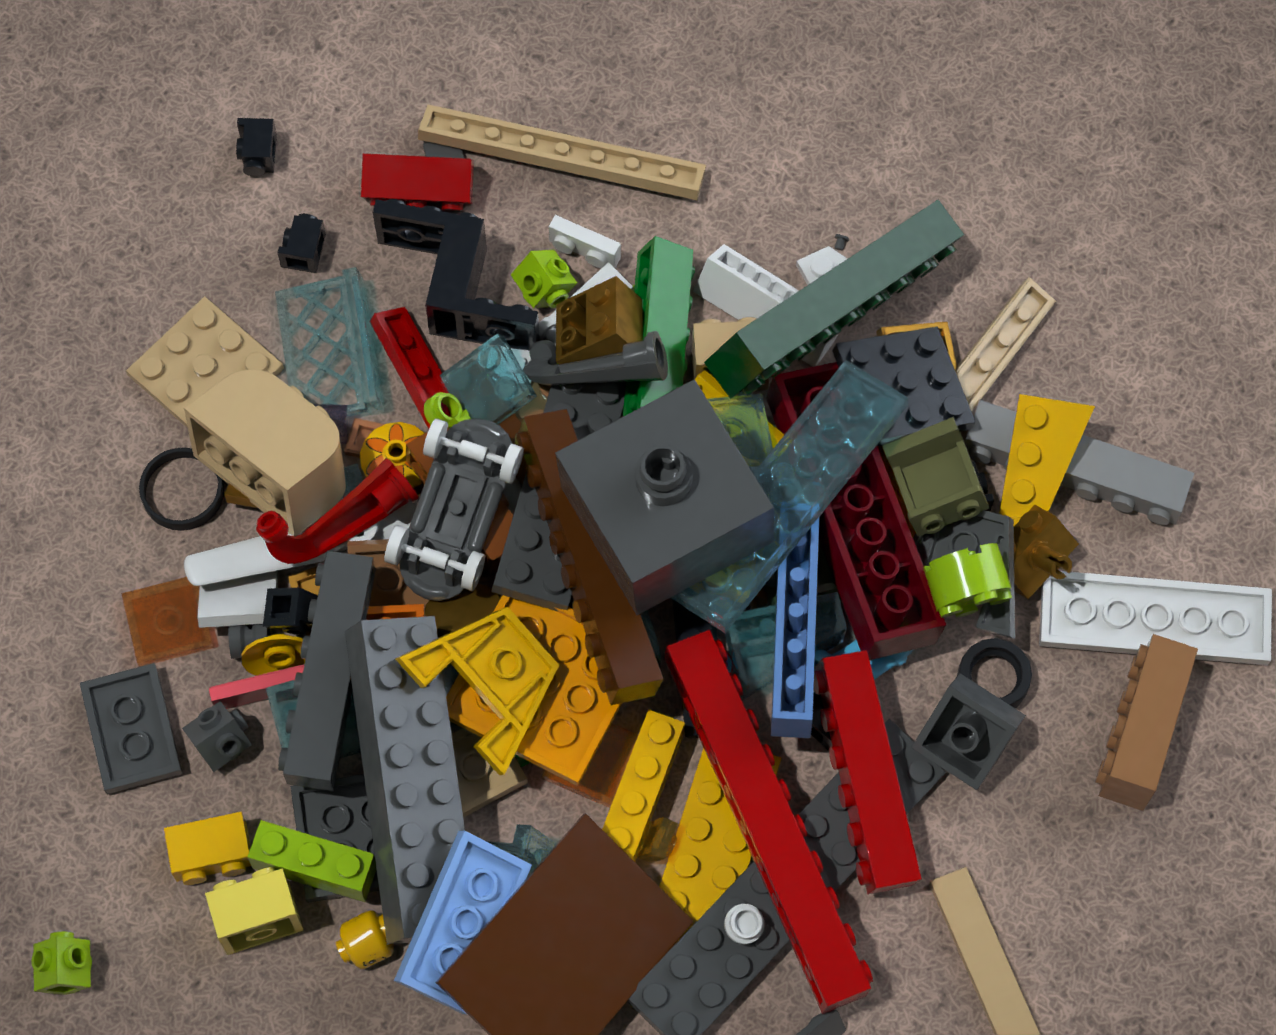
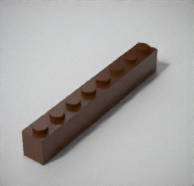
[515,409,663,705]

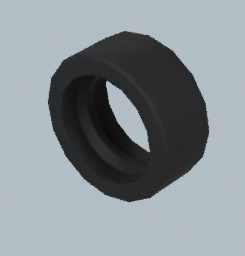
[957,638,1032,708]

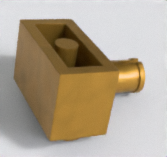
[1014,505,1079,599]

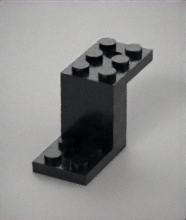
[372,199,540,351]

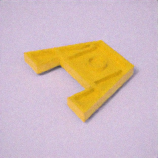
[395,607,559,776]

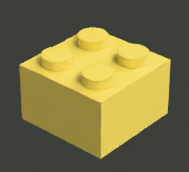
[205,867,304,955]

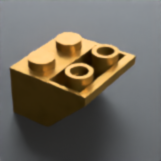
[556,276,643,365]

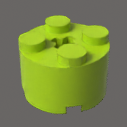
[923,543,1012,617]

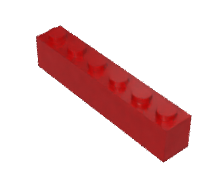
[814,650,922,895]

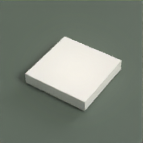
[197,570,278,628]

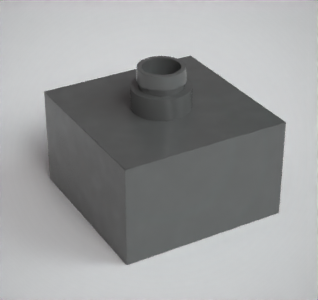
[555,379,774,615]

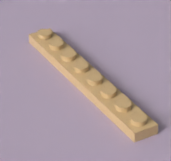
[418,105,706,200]

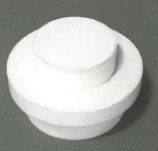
[724,904,765,945]

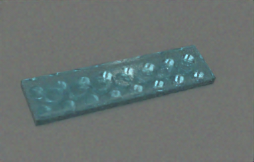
[670,360,909,634]

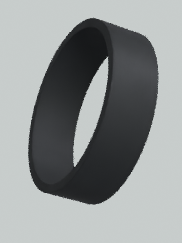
[139,448,224,531]

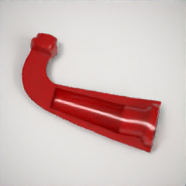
[256,458,419,564]

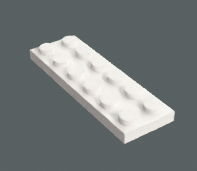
[1039,571,1272,665]

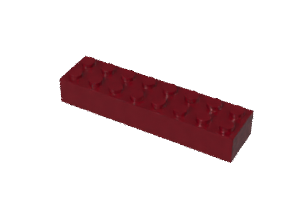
[766,362,946,660]

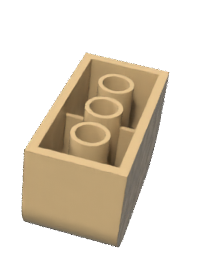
[184,369,346,536]

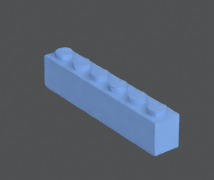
[771,504,820,738]

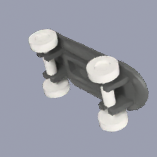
[384,418,524,601]

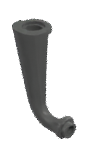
[523,331,668,385]

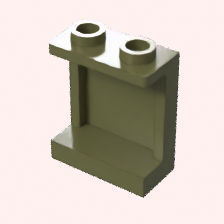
[882,417,989,536]

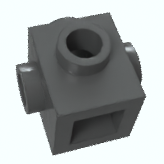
[182,701,252,772]

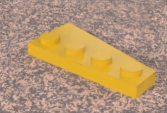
[999,394,1095,526]

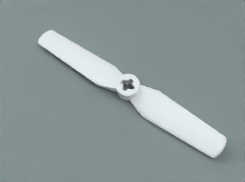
[184,478,522,586]

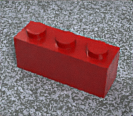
[361,153,474,210]

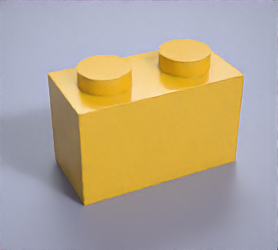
[164,811,251,885]

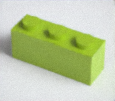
[247,820,377,902]

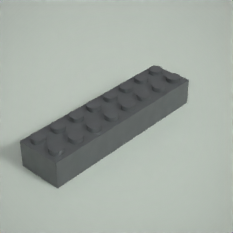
[345,616,465,945]

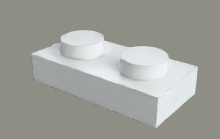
[549,215,621,268]

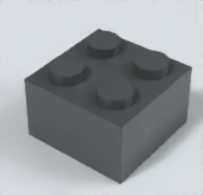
[911,673,1026,790]

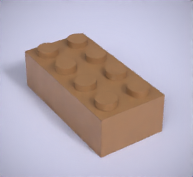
[1095,634,1198,811]

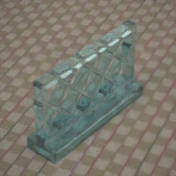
[275,267,385,420]

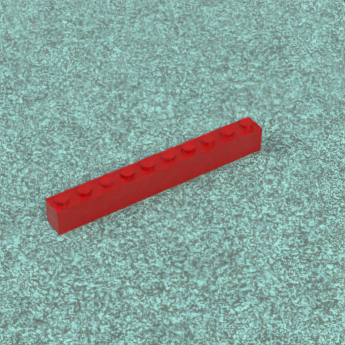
[664,630,873,1015]

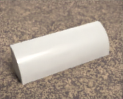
[693,244,838,367]

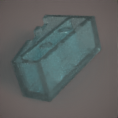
[724,592,847,700]

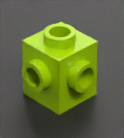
[511,250,577,308]
[31,931,92,995]

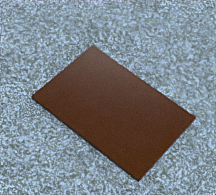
[435,813,694,1035]

